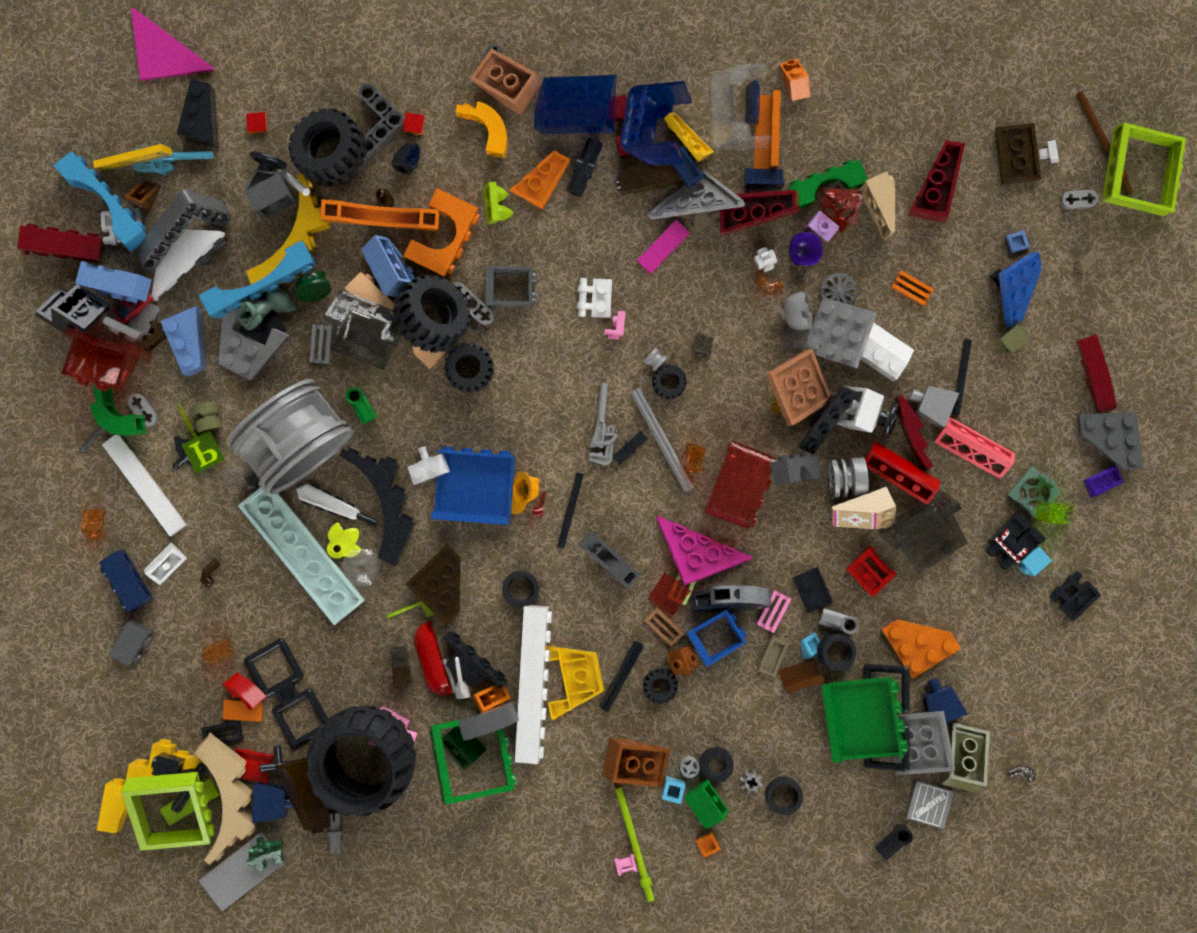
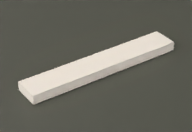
[102,435,187,536]

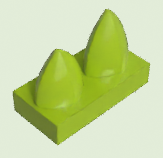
[483,182,514,224]

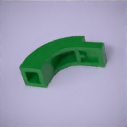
[89,382,147,436]

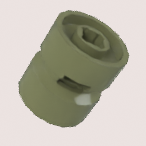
[192,401,223,433]

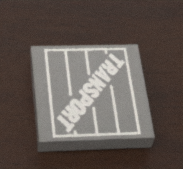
[905,780,954,829]

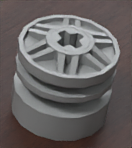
[827,457,869,500]

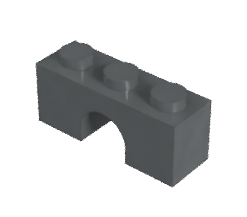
[770,452,822,486]

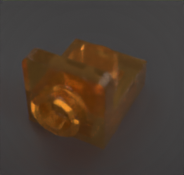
[81,509,107,540]

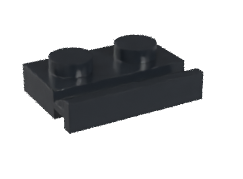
[239,309,287,345]
[792,567,833,613]

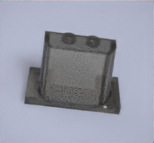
[324,290,404,370]
[877,489,967,574]

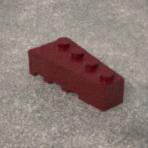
[908,140,965,223]

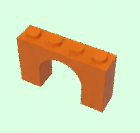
[403,188,481,279]

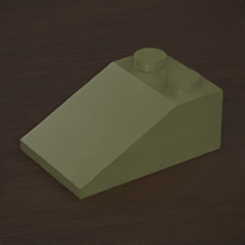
[941,723,990,793]

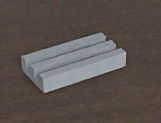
[310,324,333,364]

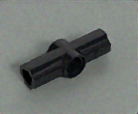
[566,138,603,197]

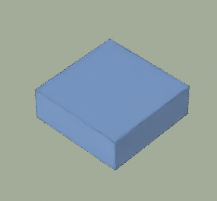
[1005,230,1030,255]

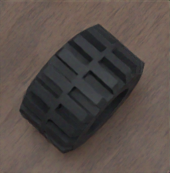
[444,343,494,393]

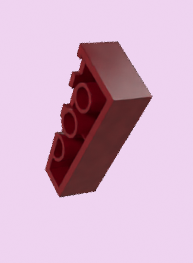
[720,190,800,236]
[17,223,103,263]

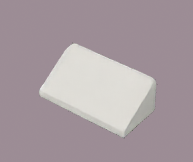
[144,542,187,585]

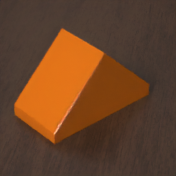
[472,685,511,713]

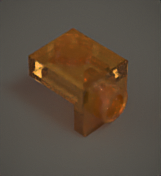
[680,442,706,473]

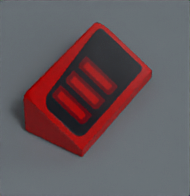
[113,293,154,325]

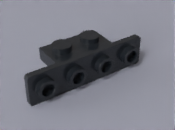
[799,386,857,454]
[443,631,508,690]

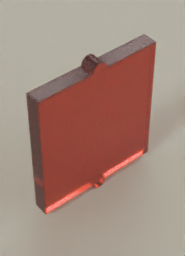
[647,573,691,616]

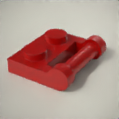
[845,545,897,597]

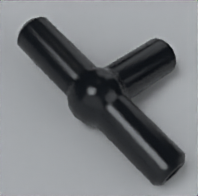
[259,746,297,772]

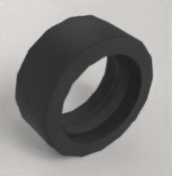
[502,570,539,607]
[817,633,856,671]
[765,777,803,815]

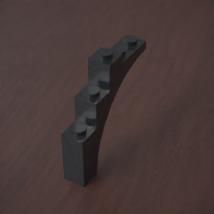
[339,447,416,566]

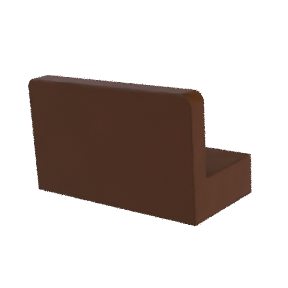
[779,659,824,694]

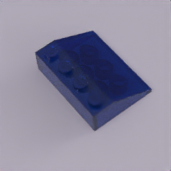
[534,75,617,134]

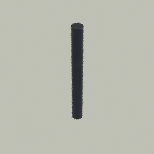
[952,339,972,415]
[557,472,584,548]

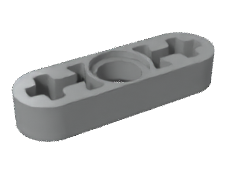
[453,282,494,326]

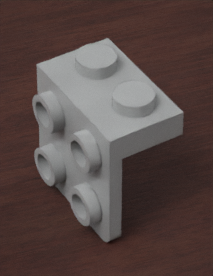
[102,297,160,343]

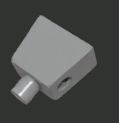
[908,386,959,428]

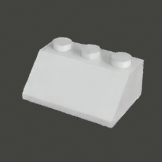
[860,323,914,381]

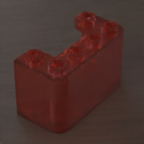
[703,440,776,530]

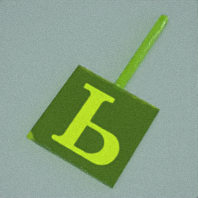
[178,405,225,474]

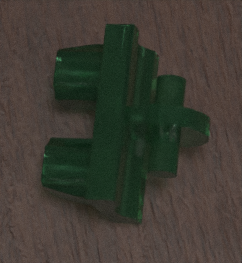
[247,836,285,871]

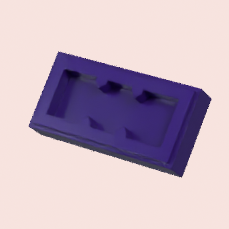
[1083,465,1124,498]

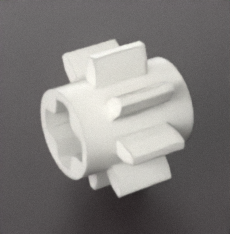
[754,247,777,272]

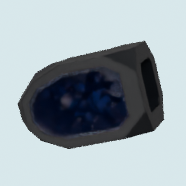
[391,142,421,174]

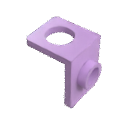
[804,211,839,242]

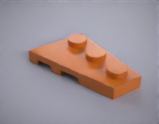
[509,150,571,210]

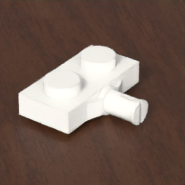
[408,446,450,485]

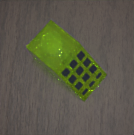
[1036,500,1075,524]

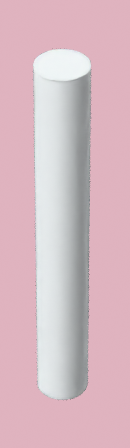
[277,169,310,196]

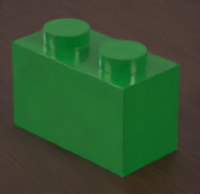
[684,779,730,829]

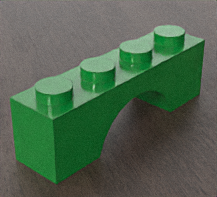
[786,159,868,209]

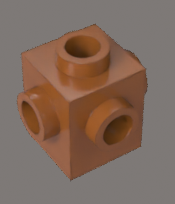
[666,644,699,677]

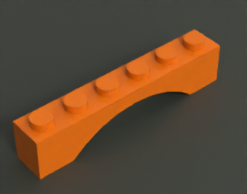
[321,199,439,232]

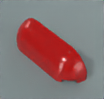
[414,621,453,696]

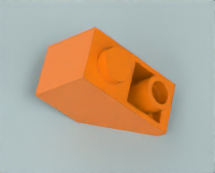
[779,59,810,101]

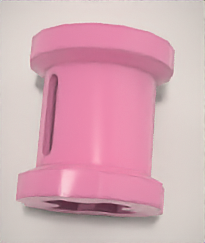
[615,854,637,876]

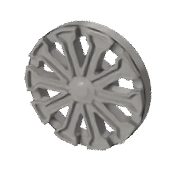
[821,273,857,305]

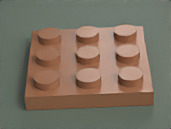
[766,348,831,426]

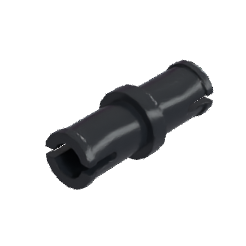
[612,430,648,465]

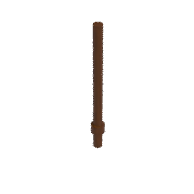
[1076,91,1134,195]

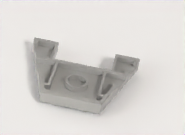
[218,309,290,380]

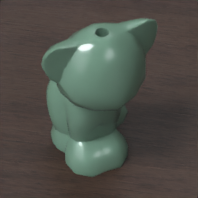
[237,287,296,331]

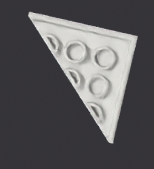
[151,229,225,301]

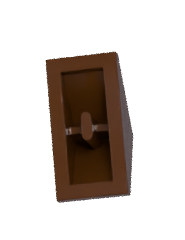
[124,178,161,212]

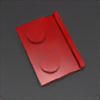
[235,747,274,784]

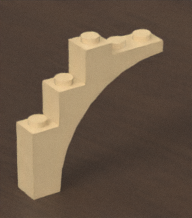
[194,733,257,865]

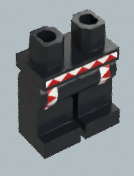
[984,512,1046,570]

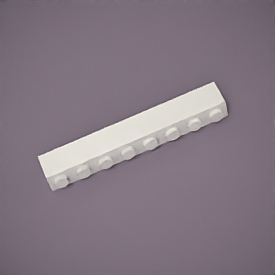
[515,605,552,764]

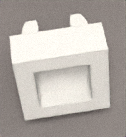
[1039,140,1059,163]

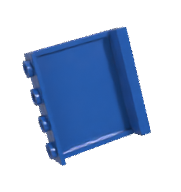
[431,446,516,525]

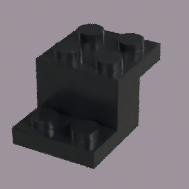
[35,284,110,336]

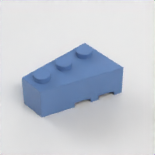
[361,235,415,297]
[75,261,152,303]
[160,306,206,376]

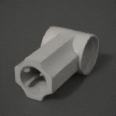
[818,608,859,634]

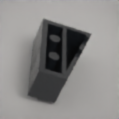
[176,79,219,149]

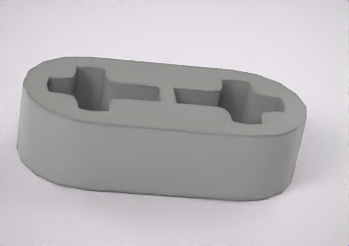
[1060,190,1098,210]
[128,394,158,427]

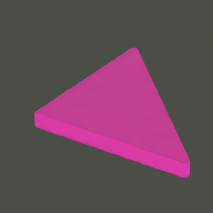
[131,8,214,81]
[656,516,752,586]

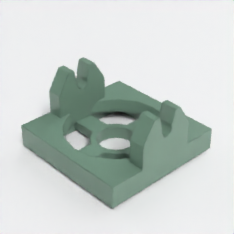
[1006,466,1062,520]

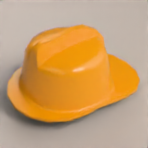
[511,471,540,515]

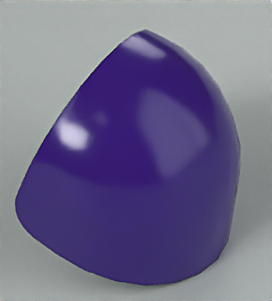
[789,232,823,266]

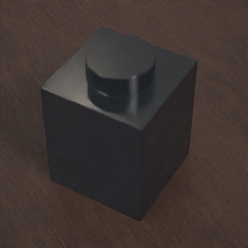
[151,752,186,776]

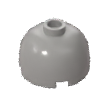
[781,291,813,330]

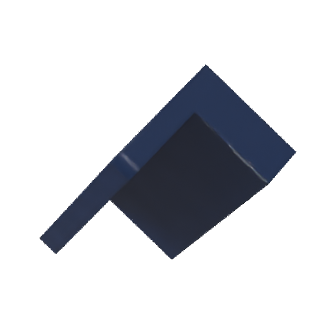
[744,168,785,189]

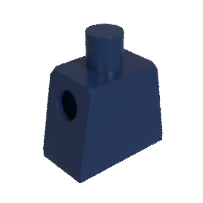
[922,678,967,723]
[252,782,294,822]

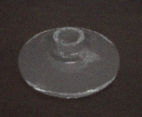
[342,548,381,587]

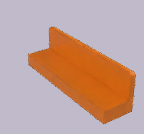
[754,90,781,169]

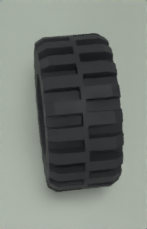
[288,108,367,187]
[393,275,471,353]

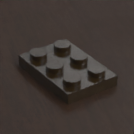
[995,123,1041,185]

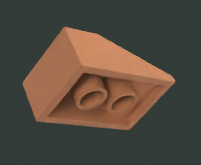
[470,48,542,115]

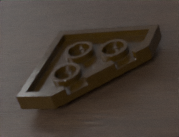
[405,544,461,626]

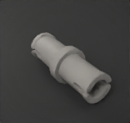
[327,812,343,854]

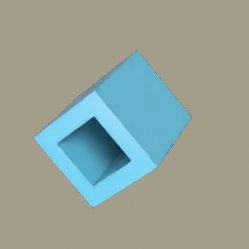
[1018,546,1052,576]
[661,776,685,804]

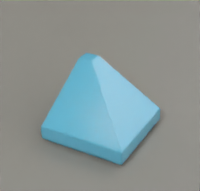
[801,632,820,659]

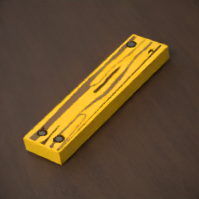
[93,144,172,171]

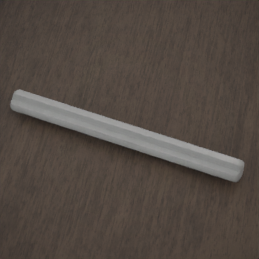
[631,389,693,492]

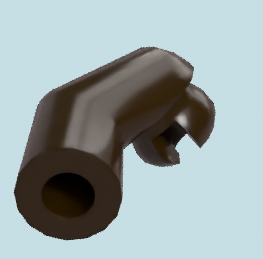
[376,189,394,208]
[200,558,221,587]

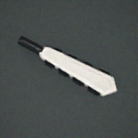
[296,483,379,527]

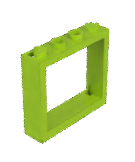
[1102,123,1186,216]
[121,772,215,851]

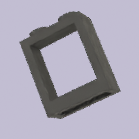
[486,266,537,308]

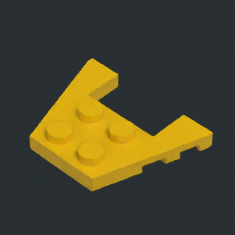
[547,646,605,720]

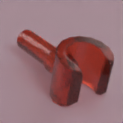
[533,491,547,517]

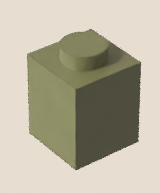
[995,325,1030,356]

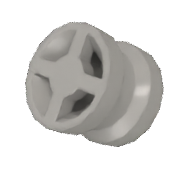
[644,348,667,372]
[679,756,700,778]

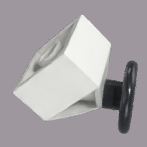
[836,386,899,440]

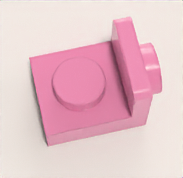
[604,311,626,340]

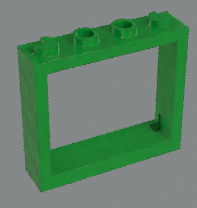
[429,720,516,805]

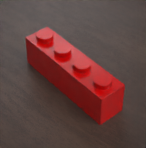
[864,441,940,505]

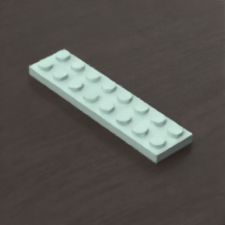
[238,488,365,625]

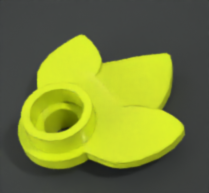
[327,523,361,559]

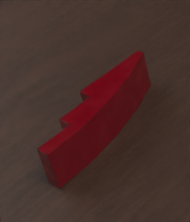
[1076,334,1117,414]
[895,394,934,471]

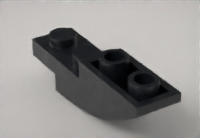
[692,585,772,613]

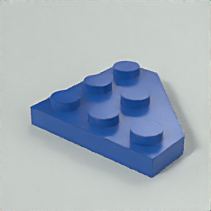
[999,252,1042,328]

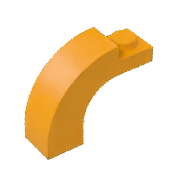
[455,101,508,158]

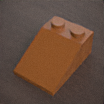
[602,738,670,787]

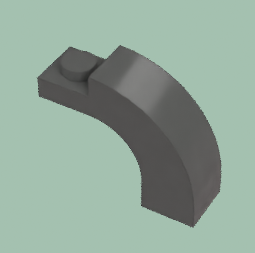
[578,530,641,589]
[458,700,519,741]

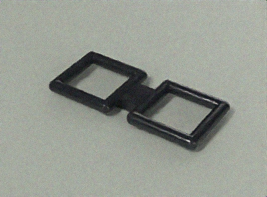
[244,638,328,749]
[864,664,910,772]

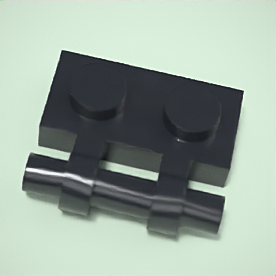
[1049,571,1101,621]

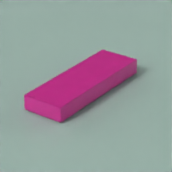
[637,220,690,274]

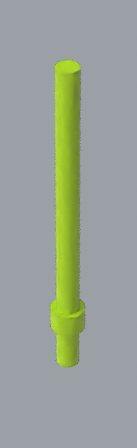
[615,786,655,902]

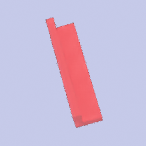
[934,417,1015,479]

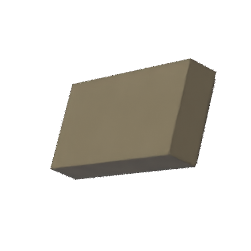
[757,635,790,679]

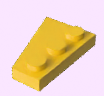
[664,112,714,162]

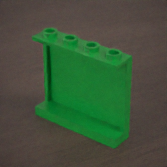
[821,676,908,763]

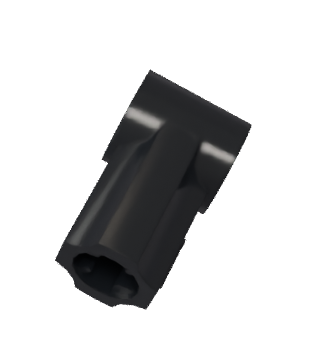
[874,824,913,861]

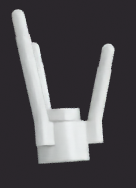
[443,657,474,699]

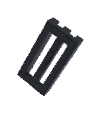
[201,720,244,743]

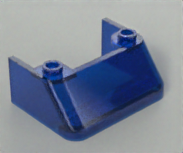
[620,81,692,166]

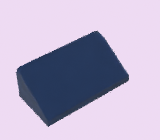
[745,80,760,124]

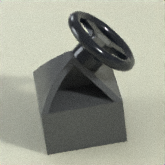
[245,151,298,220]

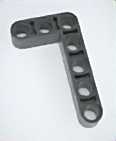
[340,84,404,185]
[135,190,231,271]

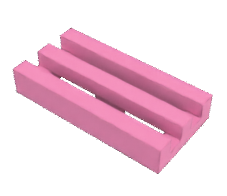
[756,590,791,633]

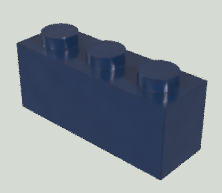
[99,550,154,612]

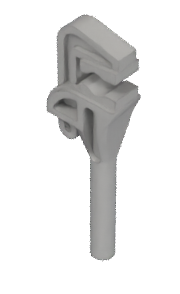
[589,383,618,466]

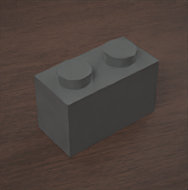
[108,620,154,667]

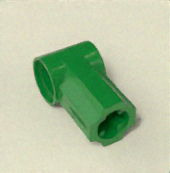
[345,387,378,425]

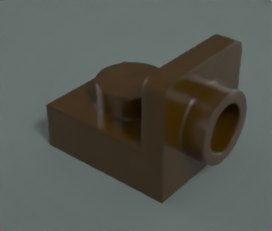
[140,320,167,351]

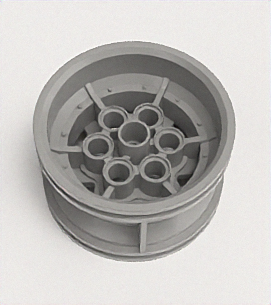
[226,379,354,496]

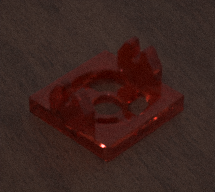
[819,188,863,233]

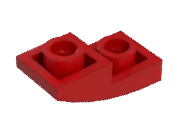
[222,673,267,711]

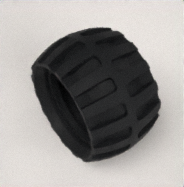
[306,705,416,817]

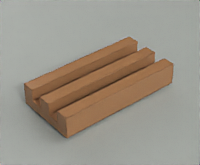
[644,607,684,648]

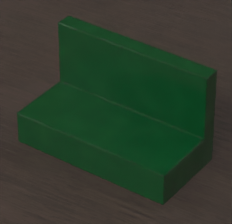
[442,726,486,770]

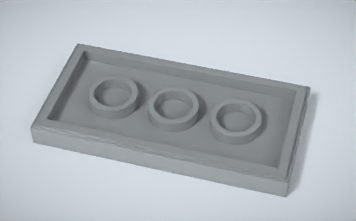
[199,831,285,911]

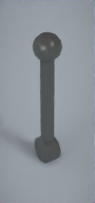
[79,426,103,454]

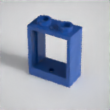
[686,609,747,667]

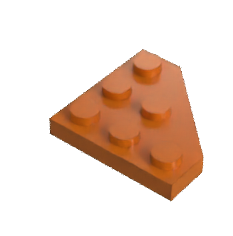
[881,619,961,679]

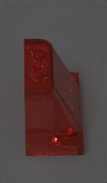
[61,327,152,392]

